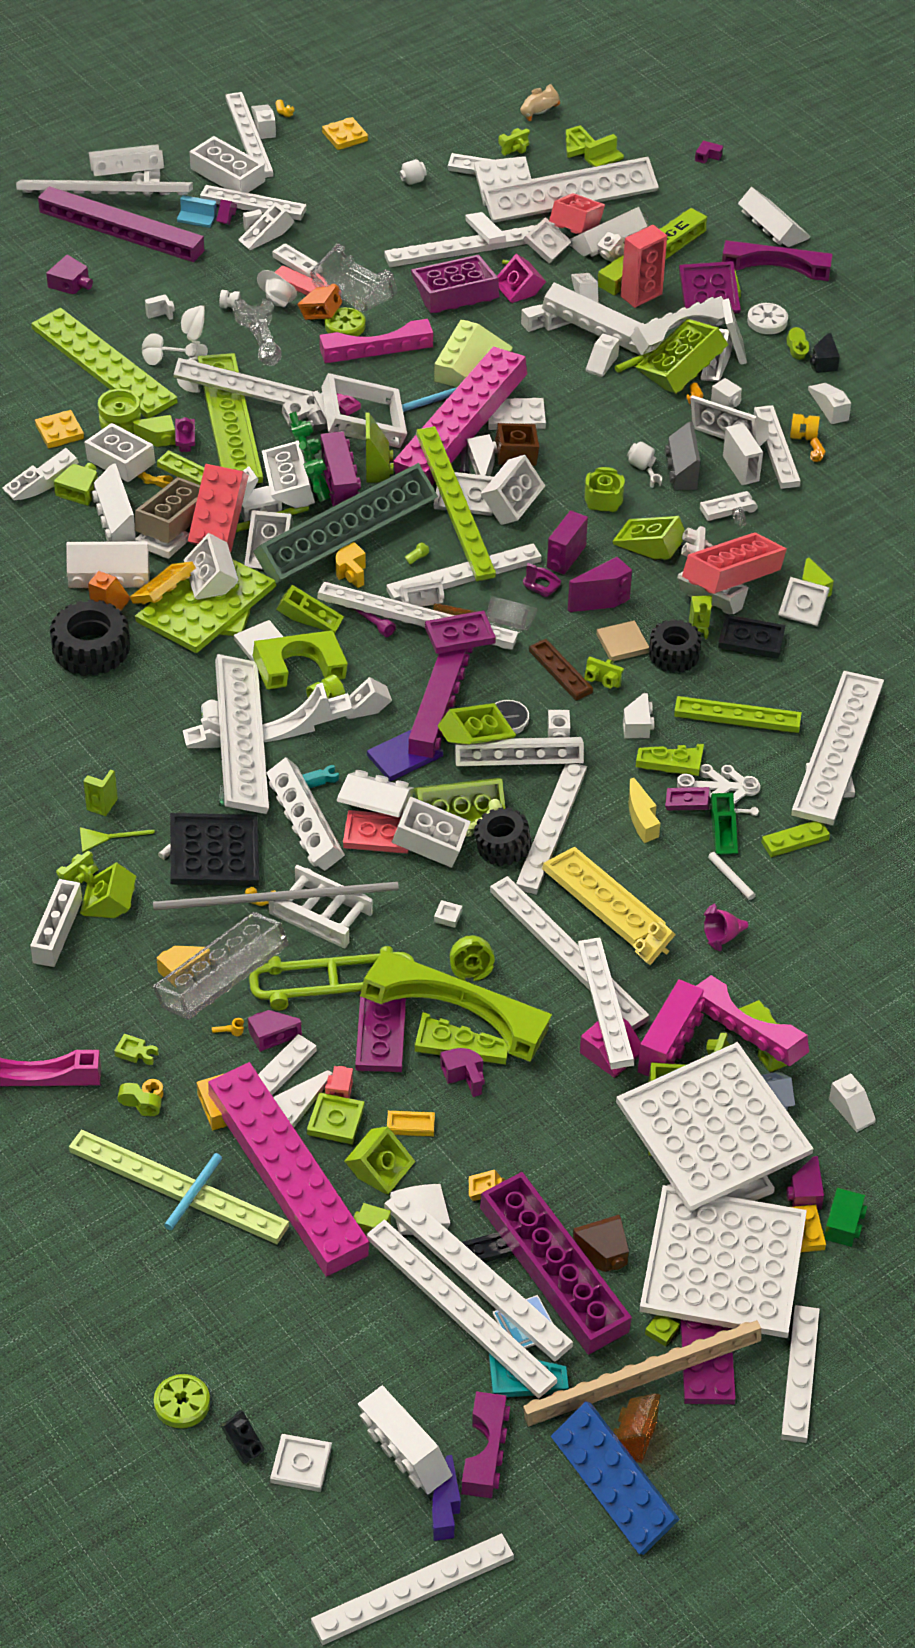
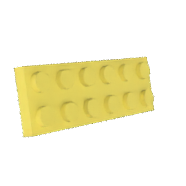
[542,847,666,946]

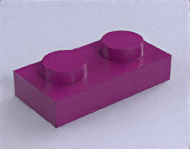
[665,787,711,811]

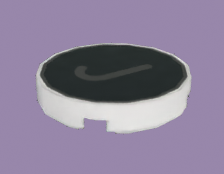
[495,700,529,734]

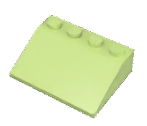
[434,320,513,387]

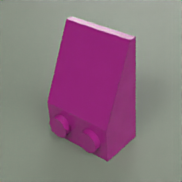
[568,557,632,612]

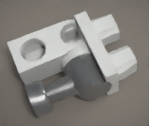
[282,390,328,431]

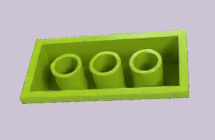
[414,778,505,823]

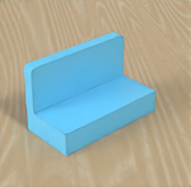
[177,195,217,228]

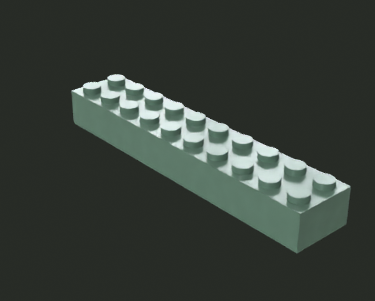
[253,463,438,585]

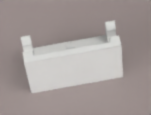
[399,578,444,607]

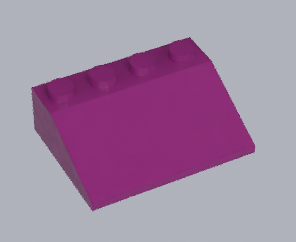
[411,255,499,313]

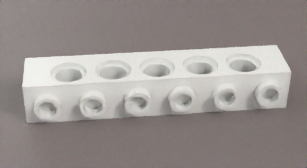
[266,757,345,871]

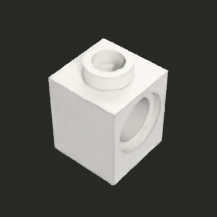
[548,710,570,738]

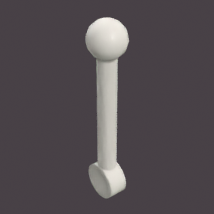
[734,807,759,816]

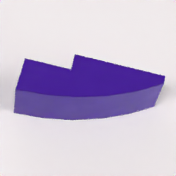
[432,1455,461,1541]

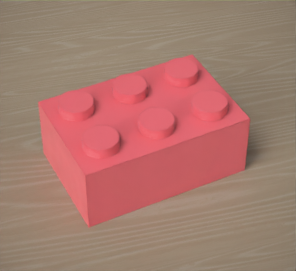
[549,193,605,234]

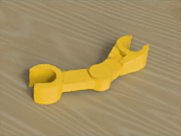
[138,472,173,488]

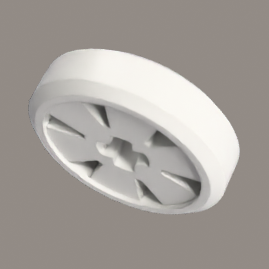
[747,303,788,334]

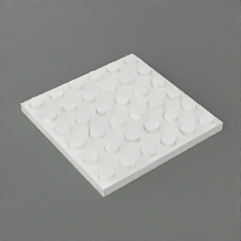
[616,1042,813,1211]
[639,1185,807,1338]

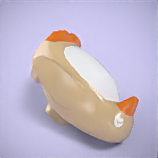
[520,84,560,121]

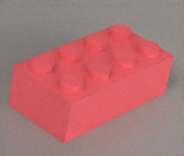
[621,225,667,308]
[188,464,249,552]

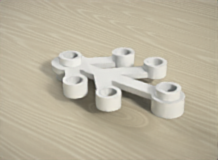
[677,764,760,810]

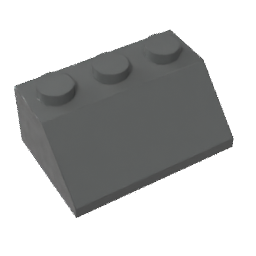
[664,422,700,490]

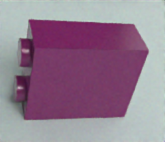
[547,510,588,575]

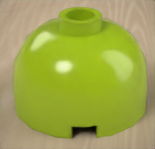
[450,935,495,981]

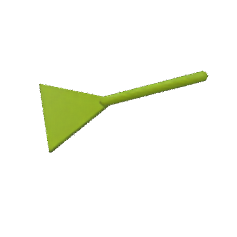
[80,827,155,853]

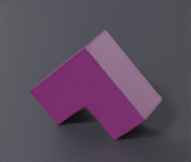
[695,140,723,164]
[216,199,237,225]

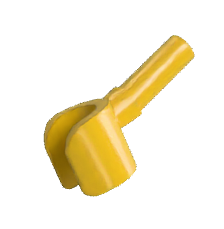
[212,1018,244,1036]

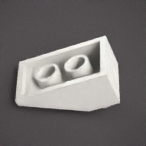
[245,510,294,570]

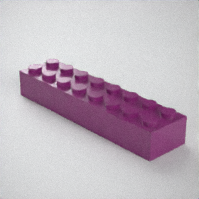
[480,1172,632,1355]

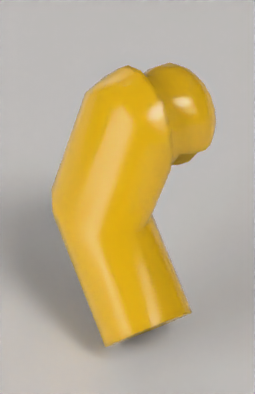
[275,100,295,117]

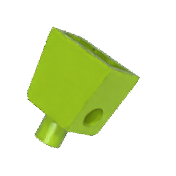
[54,463,98,506]

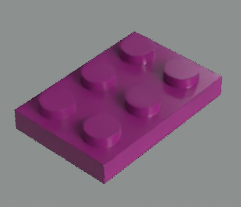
[425,611,496,654]

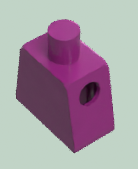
[46,255,93,294]

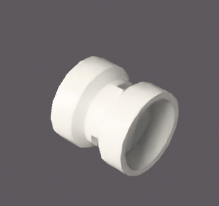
[219,290,241,310]

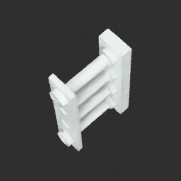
[89,144,164,176]
[269,865,373,949]

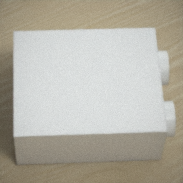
[723,423,763,485]

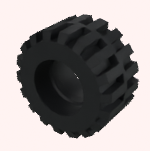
[649,619,702,673]
[474,807,531,866]

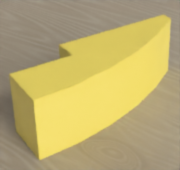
[629,778,660,843]

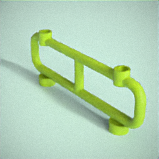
[249,946,415,1011]

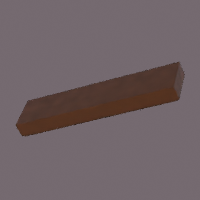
[529,639,593,701]

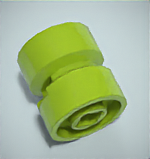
[306,674,345,699]

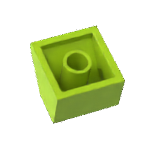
[80,862,136,918]
[344,1126,415,1194]

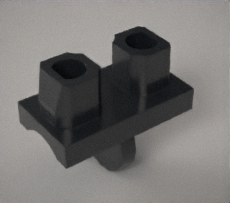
[220,1410,265,1464]

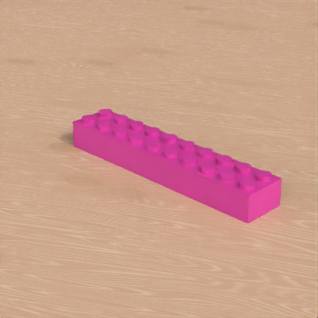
[393,346,527,485]
[208,1062,369,1277]

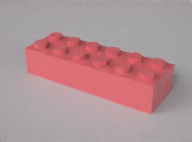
[682,532,787,594]

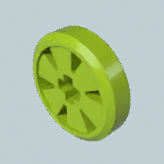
[325,307,366,336]
[154,1374,210,1428]

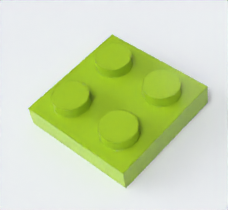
[307,1092,365,1144]

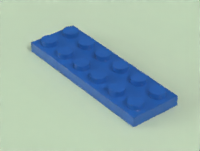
[551,1401,680,1555]

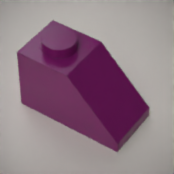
[248,1010,302,1051]
[787,1156,824,1210]

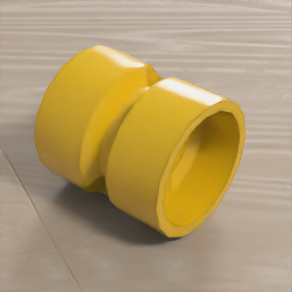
[790,414,820,440]

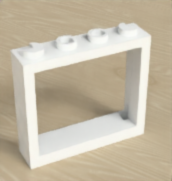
[321,373,407,448]

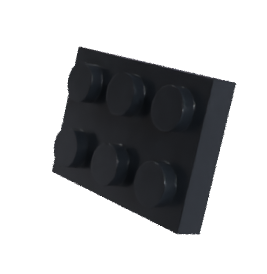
[718,615,786,659]

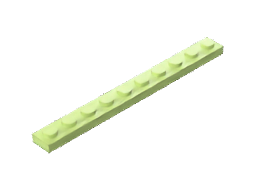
[69,1129,289,1244]

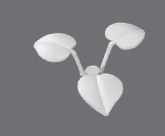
[142,306,208,393]

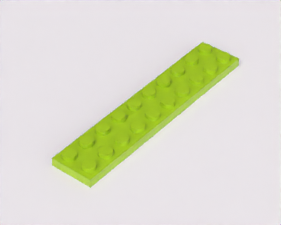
[31,307,178,418]
[197,353,263,483]

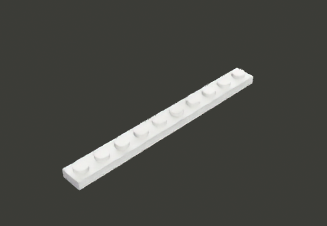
[16,180,193,195]
[385,223,559,267]
[317,582,518,650]
[490,876,649,1030]
[384,1190,573,1362]
[367,1220,557,1398]

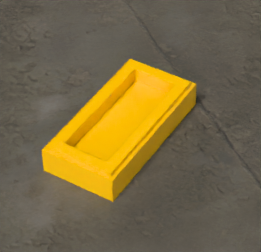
[387,1111,435,1137]

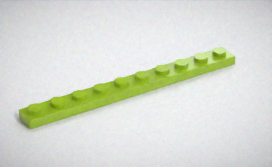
[416,426,496,581]

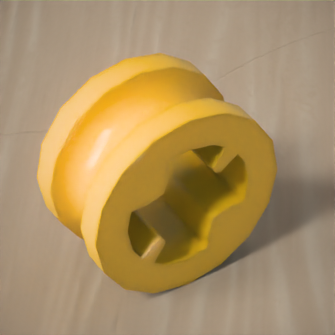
[142,1079,163,1099]

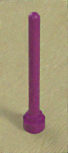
[327,582,396,637]

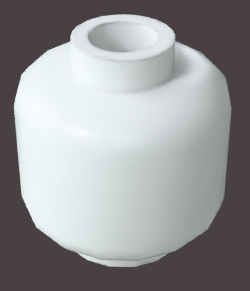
[399,159,427,185]
[627,442,656,470]

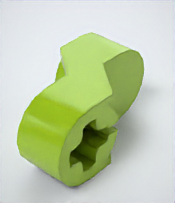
[787,327,809,360]
[117,1083,162,1116]

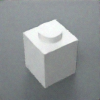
[711,378,742,408]

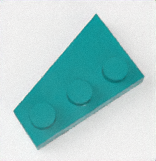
[489,1353,569,1397]

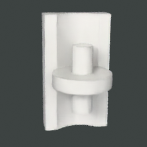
[132,169,160,197]
[681,526,713,557]

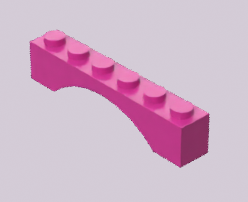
[319,319,433,363]
[696,975,809,1067]
[0,1050,101,1086]

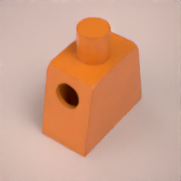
[297,284,342,320]

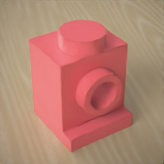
[325,1066,353,1099]

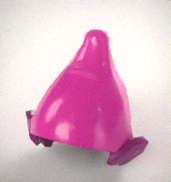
[704,903,748,951]

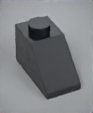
[810,333,840,373]

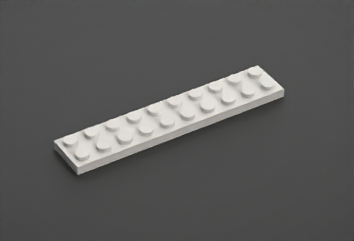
[482,157,659,223]
[215,654,269,814]
[791,671,884,825]

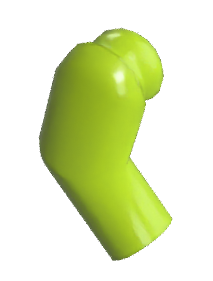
[404,543,429,565]

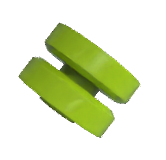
[98,389,141,433]

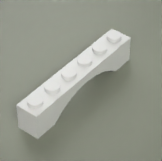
[630,296,726,355]

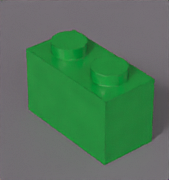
[824,1188,868,1247]

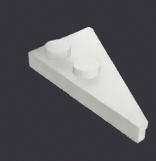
[273,1070,333,1128]

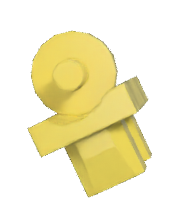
[633,920,676,965]

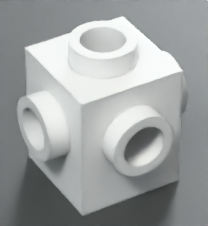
[597,232,624,262]

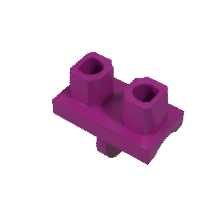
[175,417,195,452]

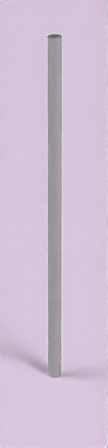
[153,882,399,911]

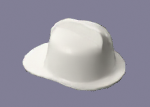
[257,270,297,307]

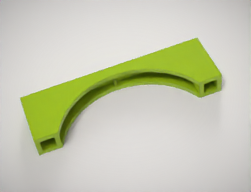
[360,950,552,1062]

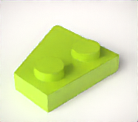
[565,125,595,158]

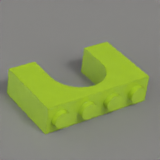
[252,630,348,689]

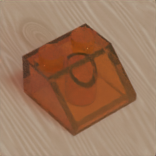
[613,1393,661,1463]

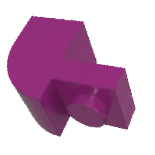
[440,1048,485,1097]

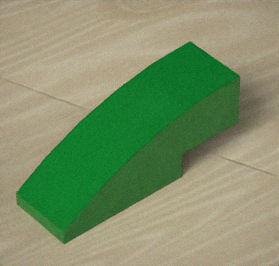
[710,793,738,855]

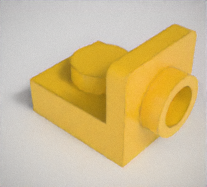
[469,1170,505,1201]

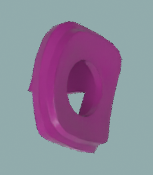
[523,563,561,597]

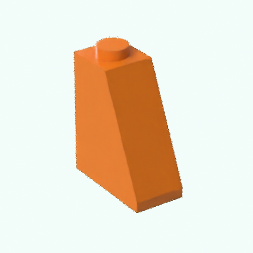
[88,571,130,610]

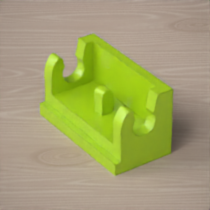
[689,595,712,639]

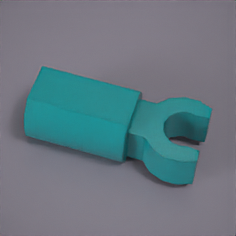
[302,765,339,789]

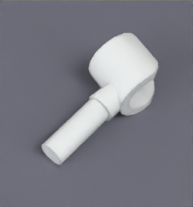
[647,468,662,488]

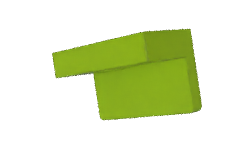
[584,134,624,167]
[83,770,118,816]

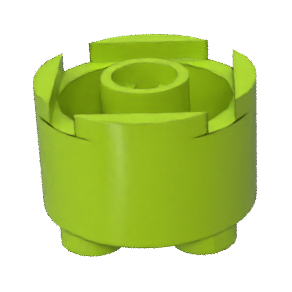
[584,467,625,512]

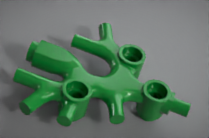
[289,411,331,502]

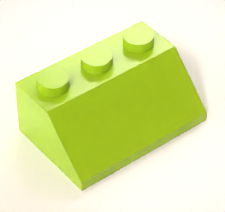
[438,703,516,744]

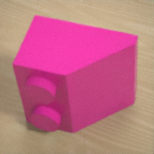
[497,254,546,303]
[580,1018,641,1078]

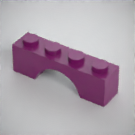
[461,1391,510,1498]

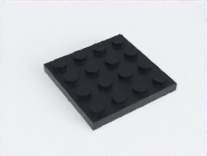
[170,813,259,886]

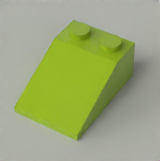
[366,413,393,483]
[612,516,685,560]

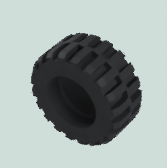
[50,600,130,676]

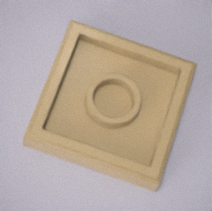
[596,620,649,661]

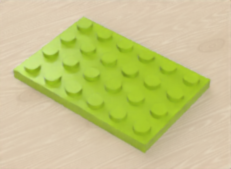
[135,559,276,653]

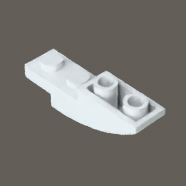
[2,448,79,500]

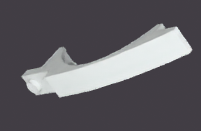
[183,683,354,748]

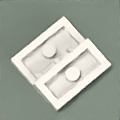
[390,1184,450,1235]

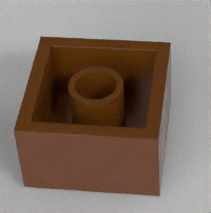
[495,423,539,466]

